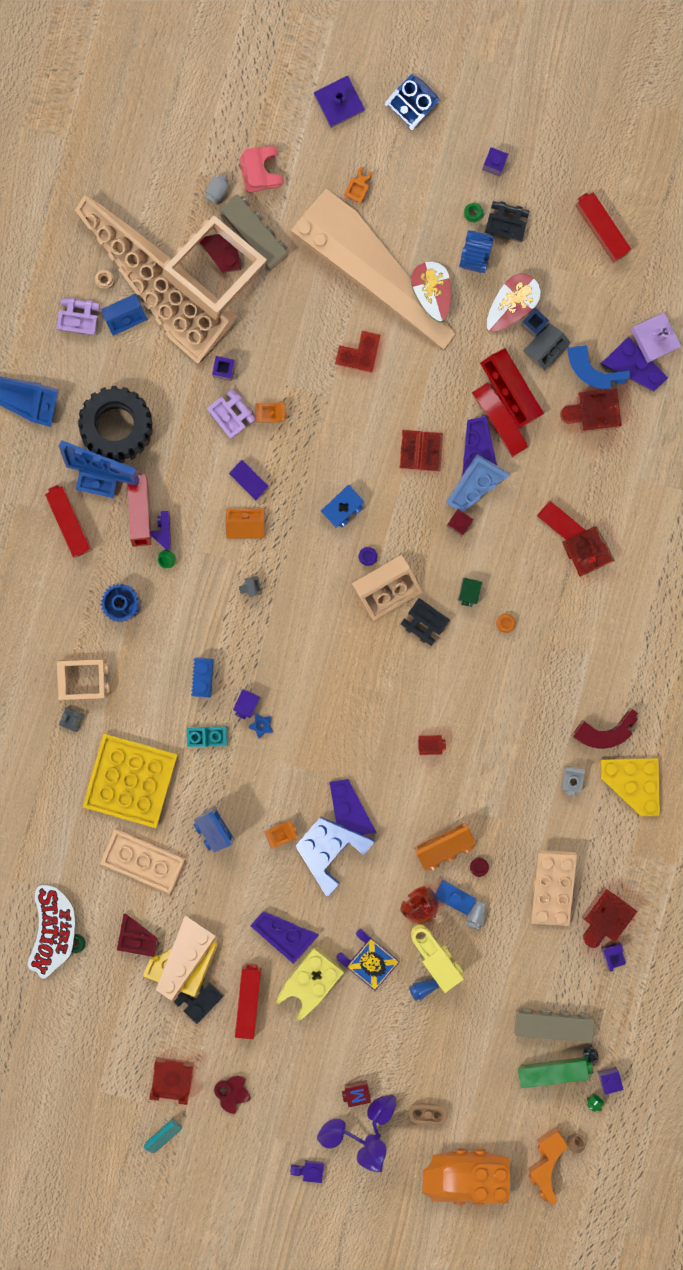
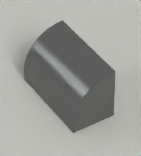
[523,323,571,371]

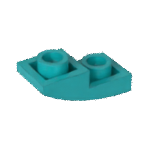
[186,727,228,747]

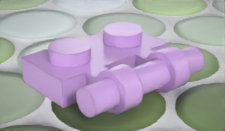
[56,297,100,336]
[207,389,256,439]

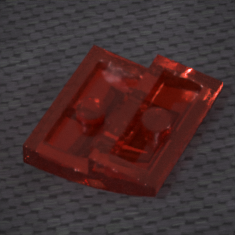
[399,430,443,472]
[562,526,615,577]

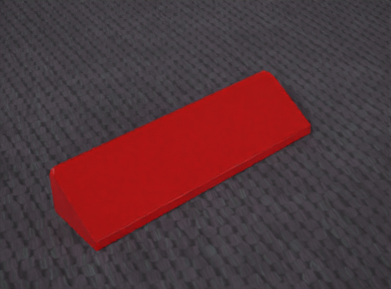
[537,500,609,550]

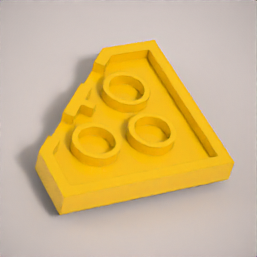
[600,758,660,816]
[143,942,218,998]

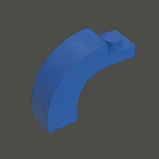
[568,345,630,390]

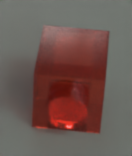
[418,734,446,755]

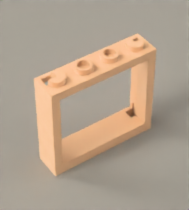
[162,216,267,320]

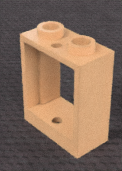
[57,659,110,700]

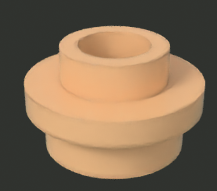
[95,270,114,289]

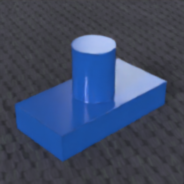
[433,880,476,915]

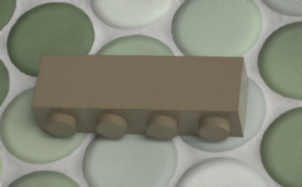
[220,194,288,270]
[514,1007,595,1043]

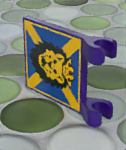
[336,929,400,991]

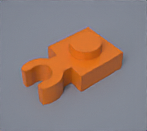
[344,167,372,204]

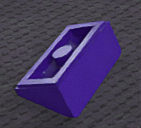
[229,460,269,501]

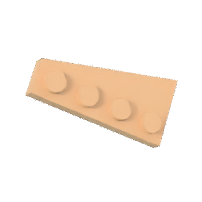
[156,916,217,1002]

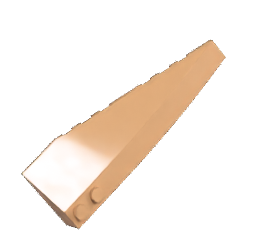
[291,189,456,350]

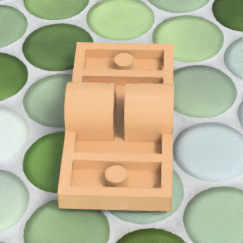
[531,850,577,926]

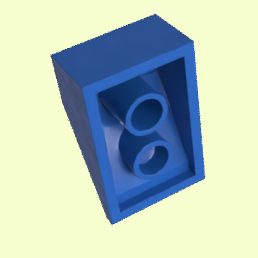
[193,807,235,853]

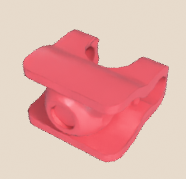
[240,146,284,193]

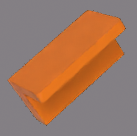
[225,508,265,539]

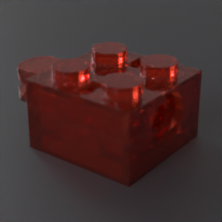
[560,388,622,433]
[582,886,638,948]

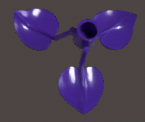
[317,1095,396,1172]

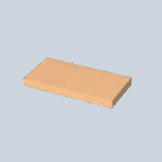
[100,828,186,894]

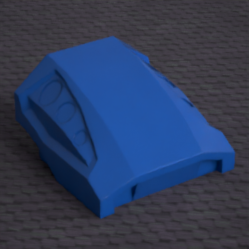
[384,74,440,130]

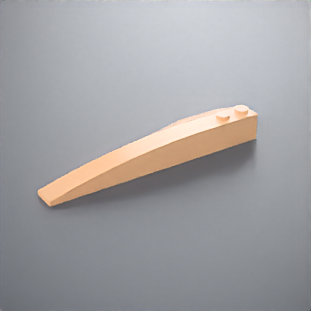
[75,195,238,364]

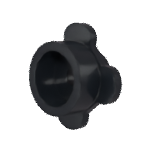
[584,1044,599,1066]

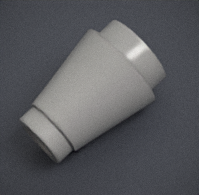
[466,901,487,931]

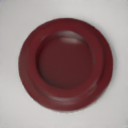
[470,858,489,877]

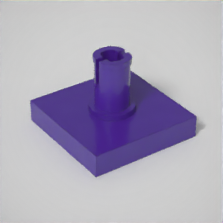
[314,75,365,128]

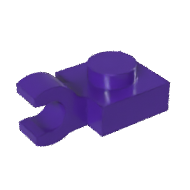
[290,1160,324,1183]

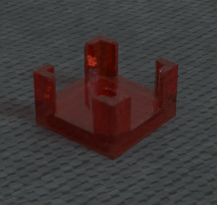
[149,1057,194,1105]

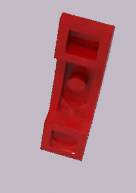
[472,382,528,457]

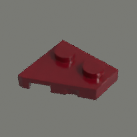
[199,231,241,273]
[117,914,159,957]

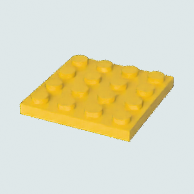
[83,733,178,828]

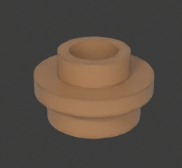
[567,1134,586,1154]

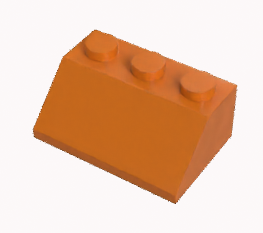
[414,822,476,871]

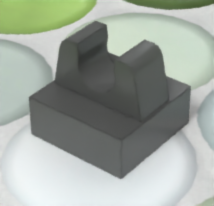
[238,576,263,597]
[59,707,84,732]

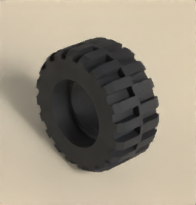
[78,386,153,463]

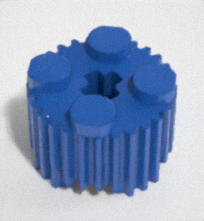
[459,230,494,273]
[100,584,141,622]

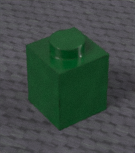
[458,577,482,607]

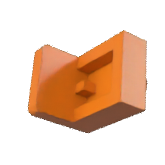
[255,402,287,423]
[264,821,297,849]

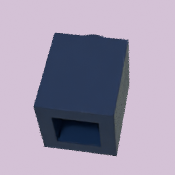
[520,308,549,338]

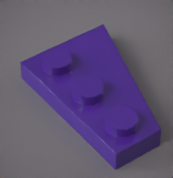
[250,911,319,964]

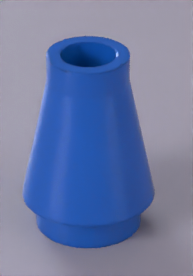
[409,978,439,1001]

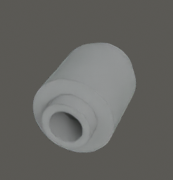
[204,174,230,205]

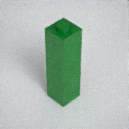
[518,1056,594,1089]

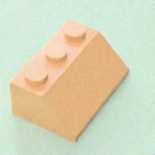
[352,555,423,621]

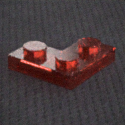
[335,331,381,373]

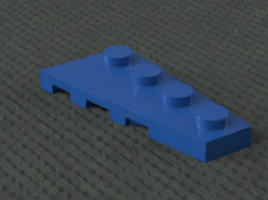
[59,440,139,486]

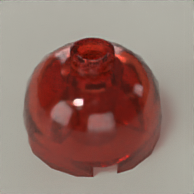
[400,886,439,924]

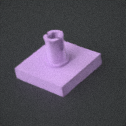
[631,313,681,363]

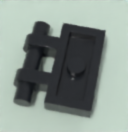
[484,201,530,242]
[400,598,450,646]
[174,978,224,1024]

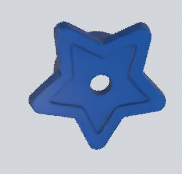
[249,714,273,738]

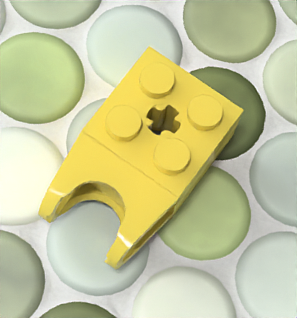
[411,924,464,993]
[275,946,344,1021]

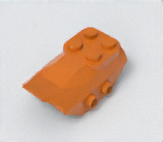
[422,1148,510,1206]

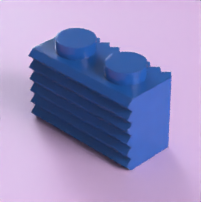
[191,658,214,698]

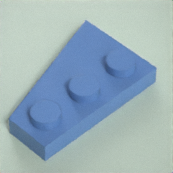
[446,454,510,512]

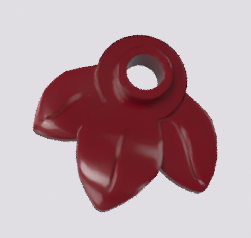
[214,1075,251,1114]

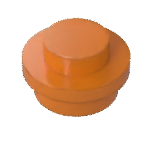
[496,614,516,633]

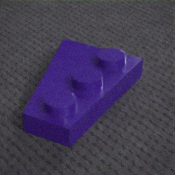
[600,336,668,392]
[462,416,498,476]
[329,779,377,835]

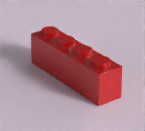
[480,348,544,429]

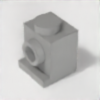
[561,766,585,796]

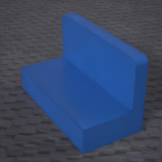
[101,294,148,336]

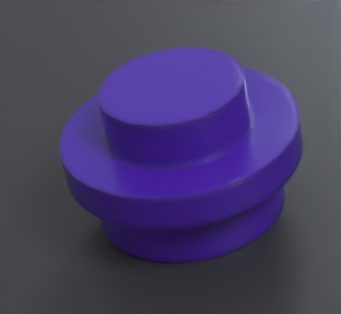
[358,547,378,566]

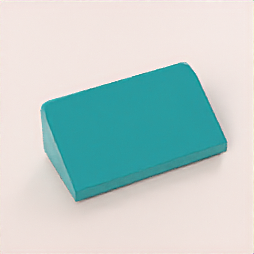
[144,1118,182,1153]

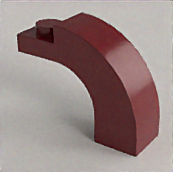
[571,708,638,749]

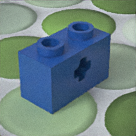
[321,485,364,528]

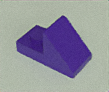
[151,511,171,550]

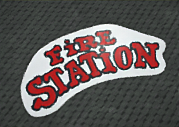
[28,885,75,979]

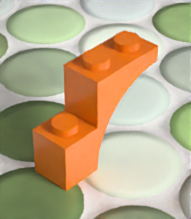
[528,1127,569,1205]

